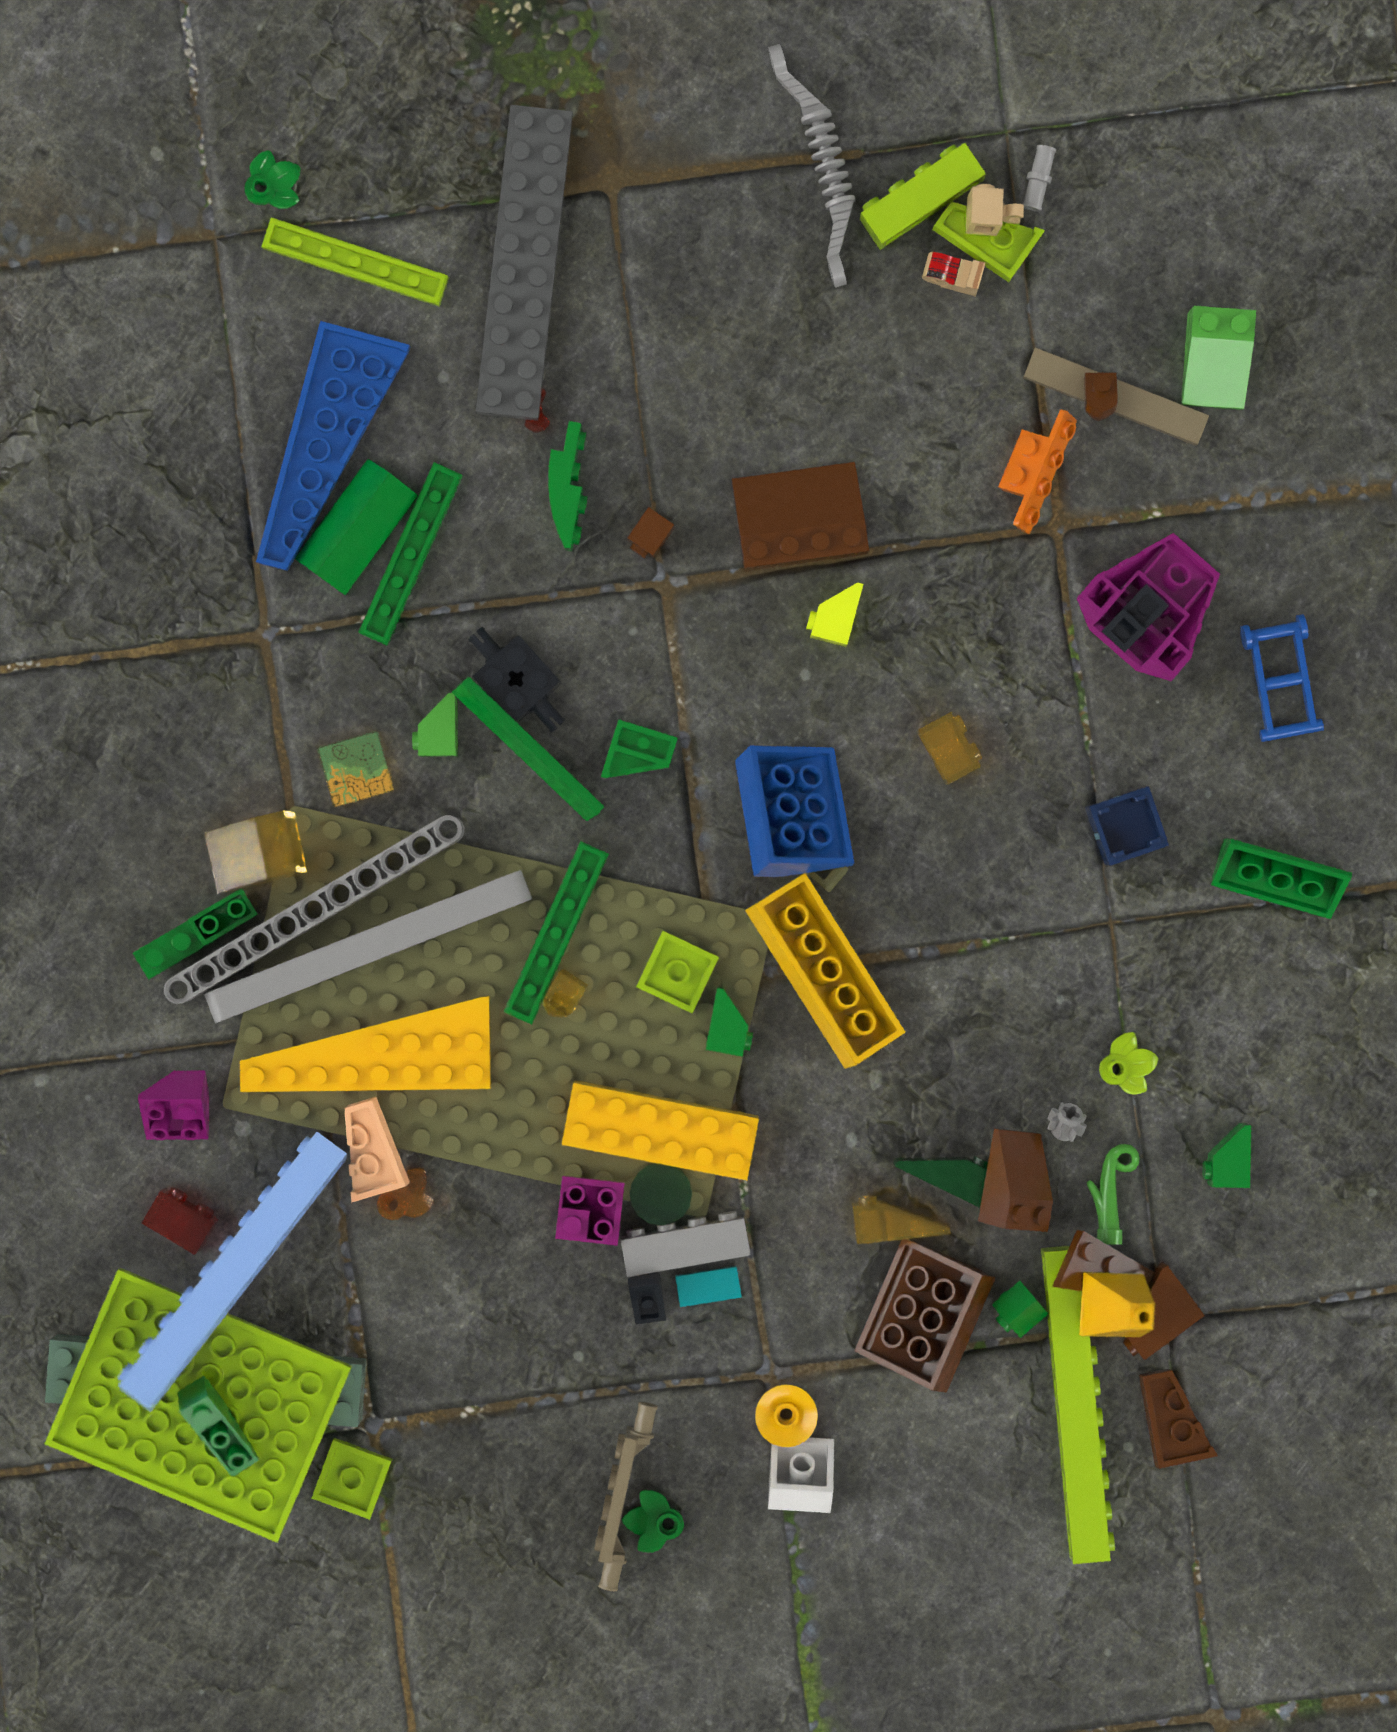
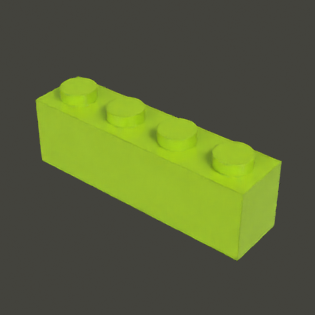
[860,143,986,250]

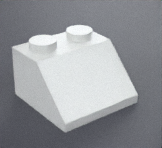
[768,1438,834,1513]

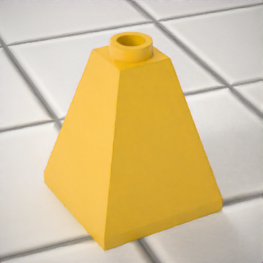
[1079,1272,1154,1337]

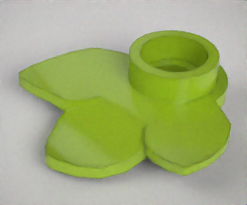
[1099,1032,1158,1095]

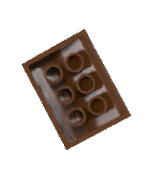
[732,462,869,572]
[854,1237,996,1392]

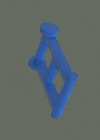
[1240,614,1324,742]

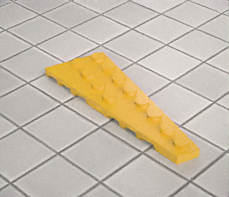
[240,996,491,1092]

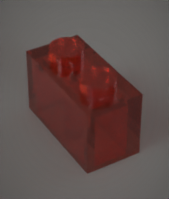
[141,1187,219,1255]

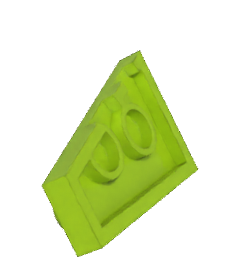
[932,201,1045,283]

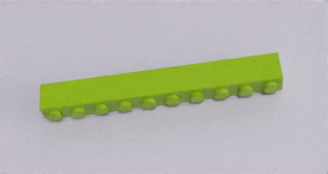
[1041,1246,1115,1564]

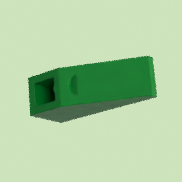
[177,1375,259,1477]

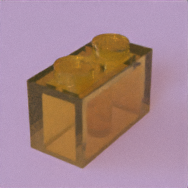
[916,712,982,785]

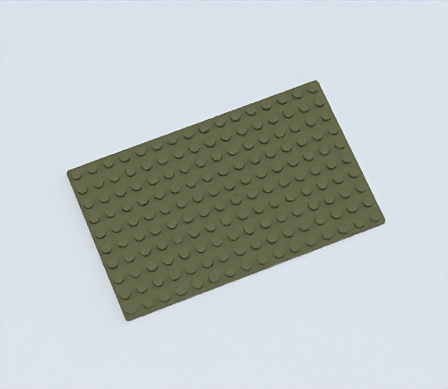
[223,806,768,1217]

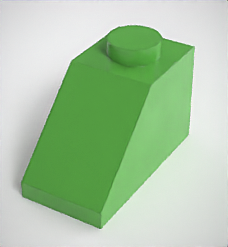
[412,693,458,757]

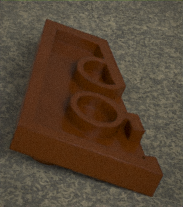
[1139,1369,1218,1469]

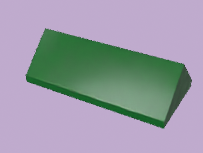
[295,459,418,596]
[1211,839,1352,919]

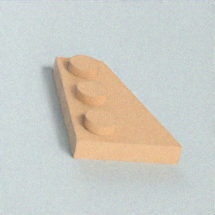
[345,1097,410,1203]

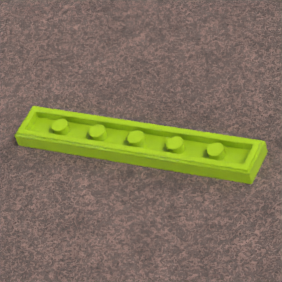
[261,217,449,307]

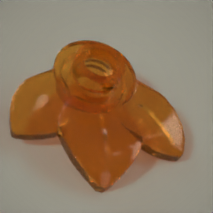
[377,1168,434,1220]

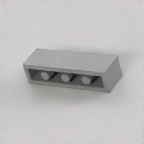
[621,1211,751,1277]

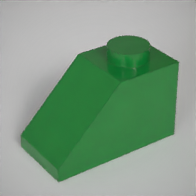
[706,987,753,1057]
[1202,1123,1251,1188]

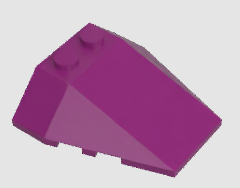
[1076,533,1220,681]

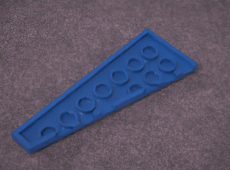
[256,321,410,571]

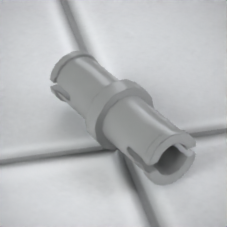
[1022,145,1056,212]

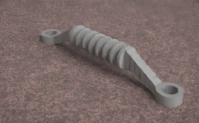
[768,44,856,288]

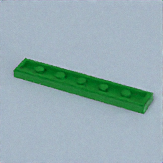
[358,462,463,646]
[452,677,604,821]
[503,841,609,1025]

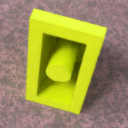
[806,583,863,647]

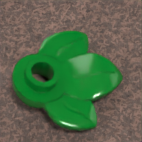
[244,150,301,209]
[622,1490,684,1553]

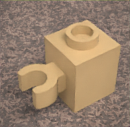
[966,184,1024,236]

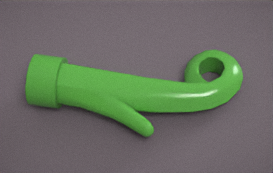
[1087,1144,1140,1245]

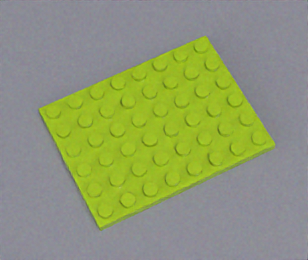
[44,1268,352,1542]

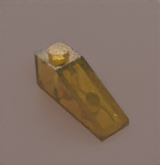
[852,1196,951,1244]

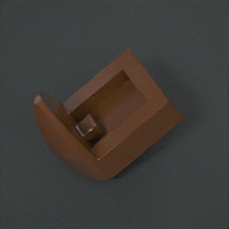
[1084,373,1118,422]

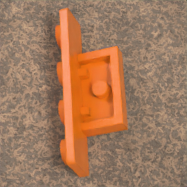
[998,409,1077,534]

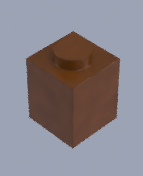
[627,507,675,559]

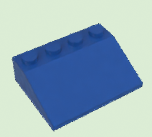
[735,746,854,877]

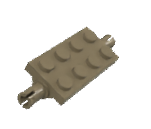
[594,1402,658,1591]

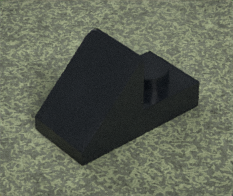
[628,1273,666,1325]

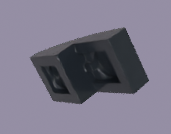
[1102,583,1169,653]

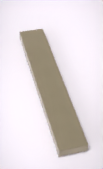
[1023,348,1209,446]

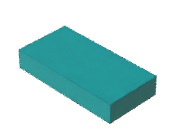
[675,1265,742,1307]

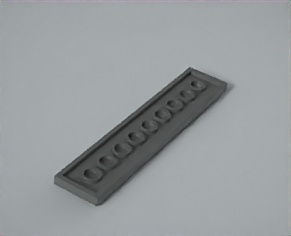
[476,105,573,421]

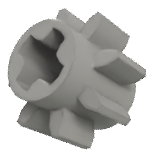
[1047,1103,1087,1142]

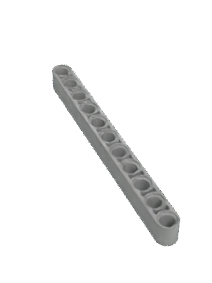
[164,815,465,1004]
[204,870,532,1023]

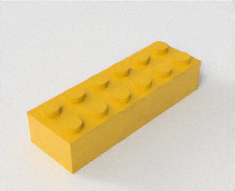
[745,873,905,1069]
[561,1080,759,1181]

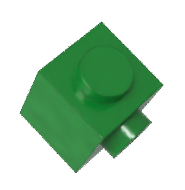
[992,1281,1049,1338]

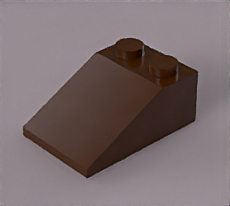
[978,1128,1053,1232]

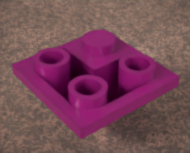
[138,1070,209,1140]
[555,1176,625,1246]

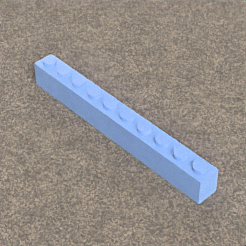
[118,1132,347,1412]

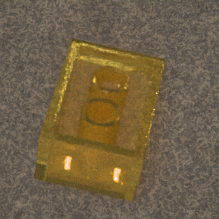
[205,810,307,894]

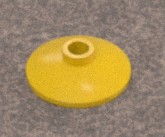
[755,1384,818,1447]

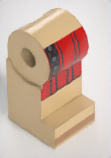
[922,252,985,297]

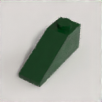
[893,1156,988,1208]

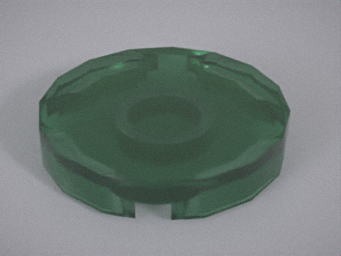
[630,1163,692,1225]

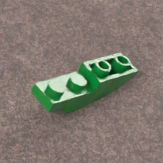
[548,421,588,552]
[132,888,258,981]

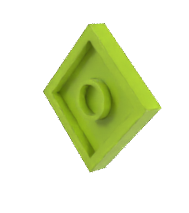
[636,931,719,1014]
[312,1438,392,1520]

